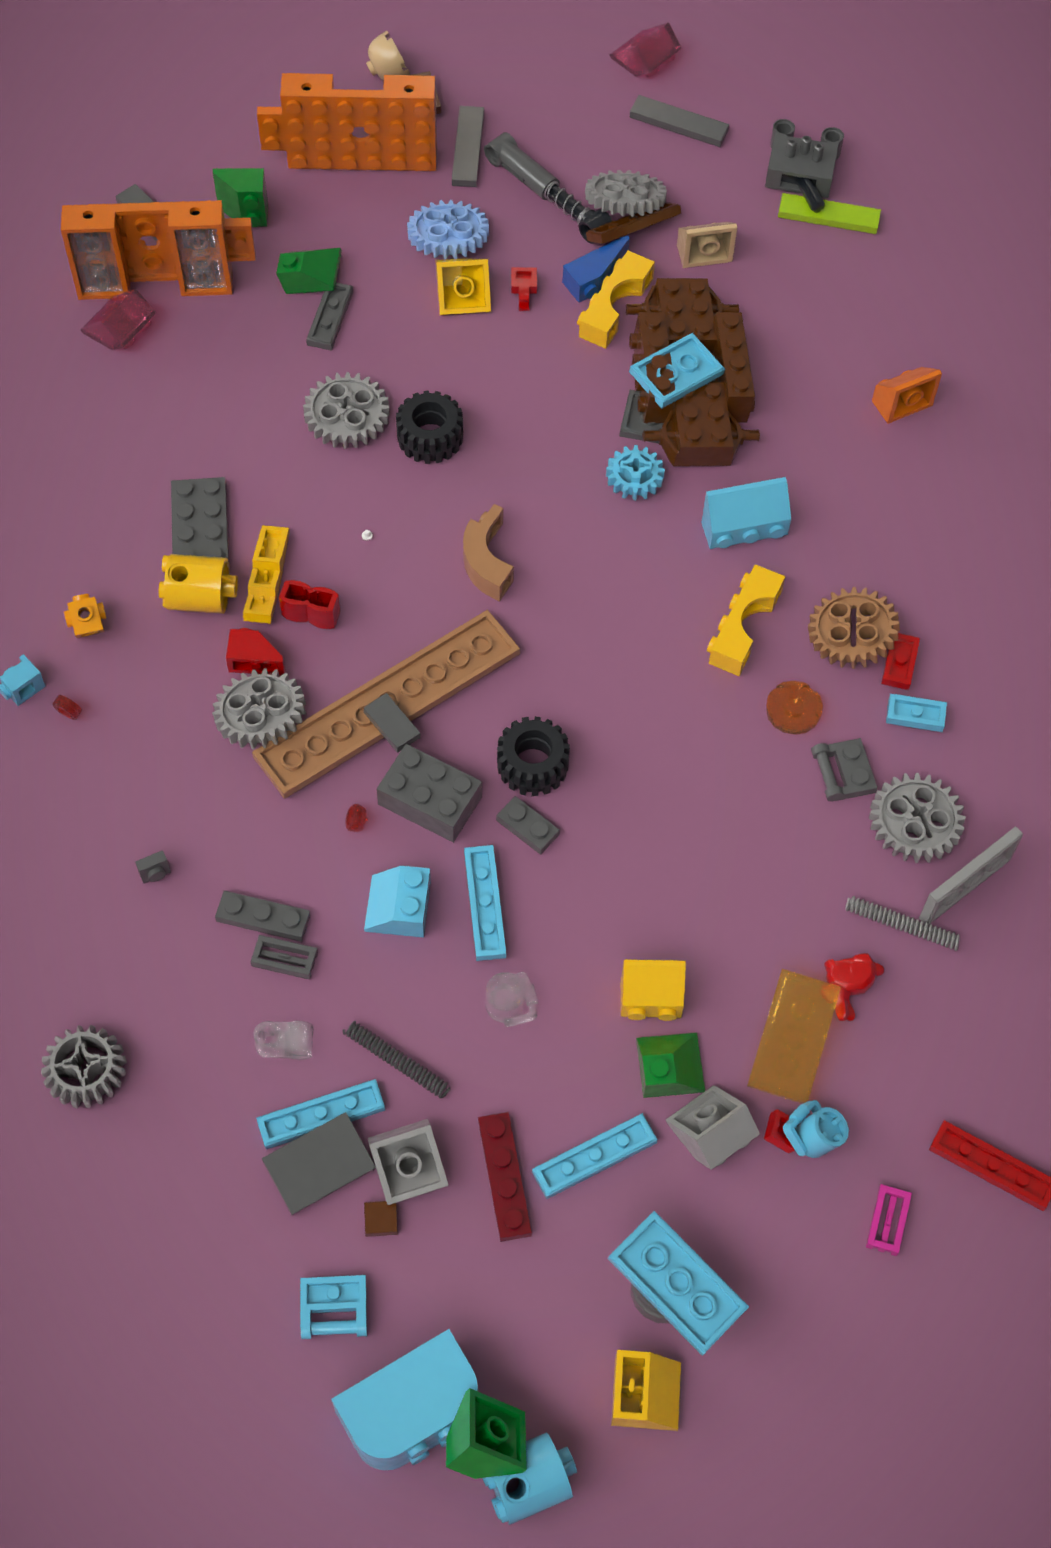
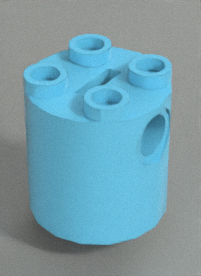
[482,1432,577,1525]

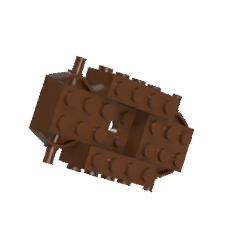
[626,278,760,466]

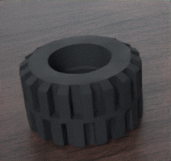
[396,391,463,464]
[497,716,570,796]

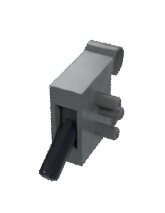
[765,119,844,213]

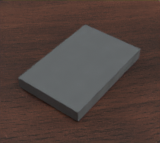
[262,1112,376,1215]

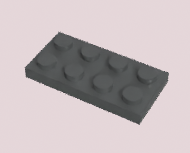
[171,477,229,562]

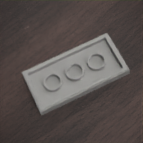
[919,826,1023,925]

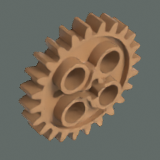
[808,587,900,669]

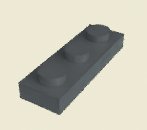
[215,891,311,942]

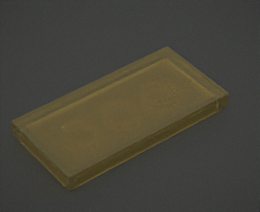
[747,969,841,1104]

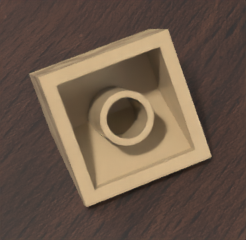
[677,222,737,268]

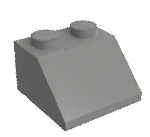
[666,1085,760,1170]
[368,1119,449,1205]

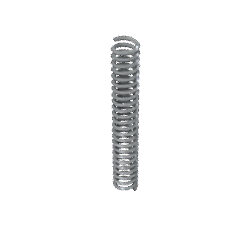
[845,896,960,951]

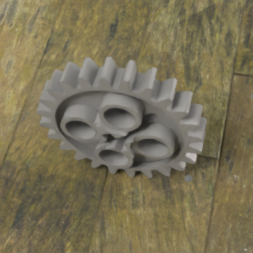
[585,170,667,217]
[303,372,390,449]
[212,668,306,749]
[869,773,966,863]

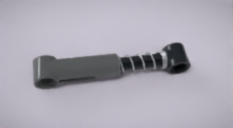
[484,132,613,244]

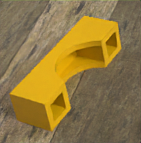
[577,250,655,349]
[707,564,786,676]

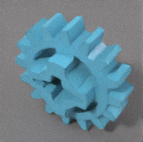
[606,445,665,500]

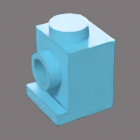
[0,654,46,706]

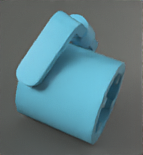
[783,1100,849,1158]

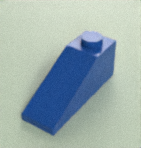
[562,235,630,303]

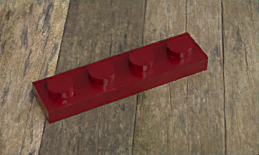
[478,1112,532,1242]

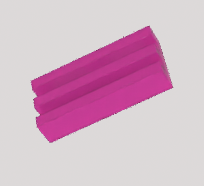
[866,1184,912,1256]

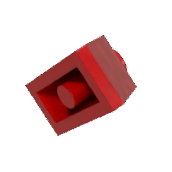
[226,628,285,676]

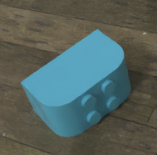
[331,1329,478,1470]

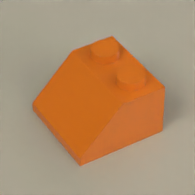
[872,367,942,424]

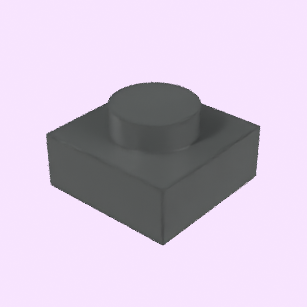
[135,850,171,884]

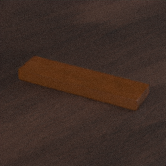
[586,202,682,244]

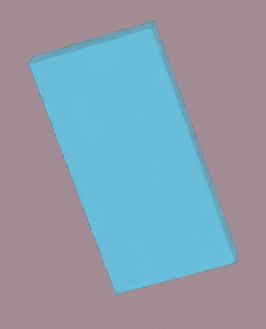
[607,1211,749,1356]

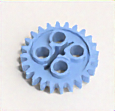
[407,200,489,259]

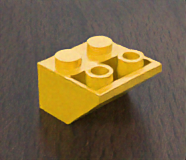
[611,1350,681,1431]

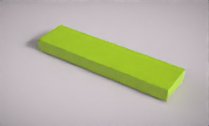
[778,193,881,234]

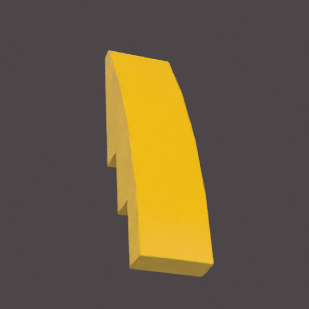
[243,525,289,624]

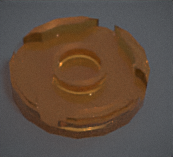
[765,681,823,735]

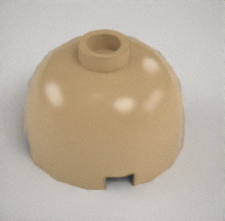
[366,31,411,80]

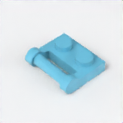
[300,1275,367,1339]

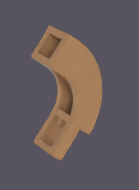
[463,504,514,602]

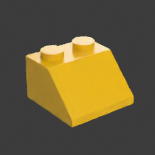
[620,959,686,1021]

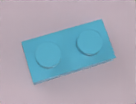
[886,693,947,732]

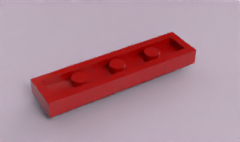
[929,1120,1051,1211]

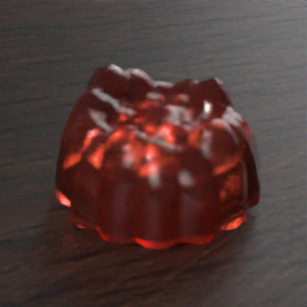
[345,804,368,832]

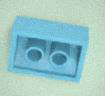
[701,477,791,549]

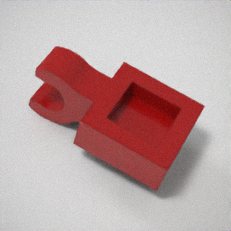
[511,267,537,311]

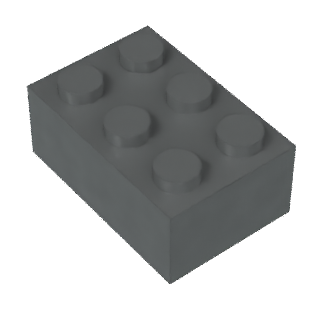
[376,744,482,843]

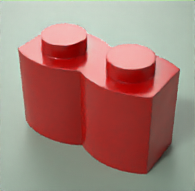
[279,580,340,629]

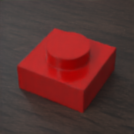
[764,1109,795,1153]

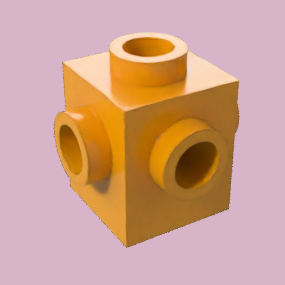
[64,594,107,638]

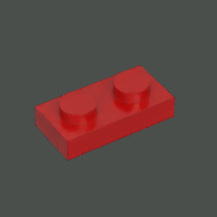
[881,633,920,690]

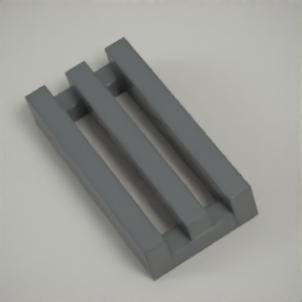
[251,935,318,980]

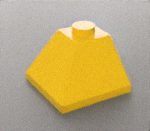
[435,259,491,315]

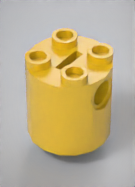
[158,554,238,614]

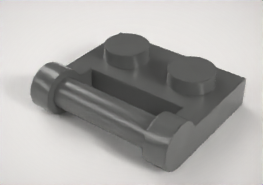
[811,738,877,802]

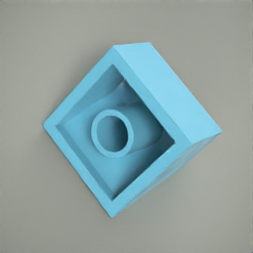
[364,866,431,937]

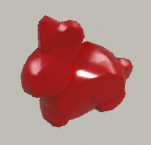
[819,953,885,1022]

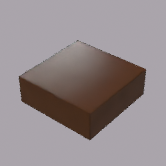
[364,1201,398,1237]

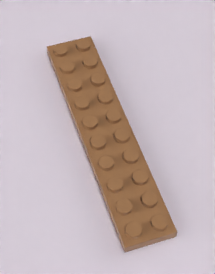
[252,609,520,799]

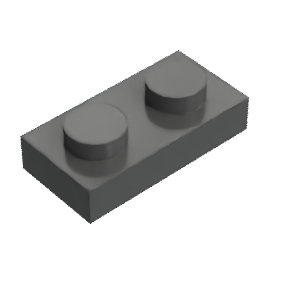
[496,796,560,855]

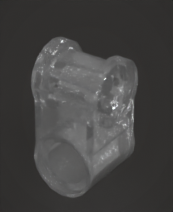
[253,1021,314,1060]

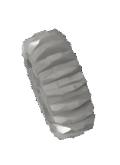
[41,1025,127,1109]

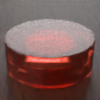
[52,695,82,720]

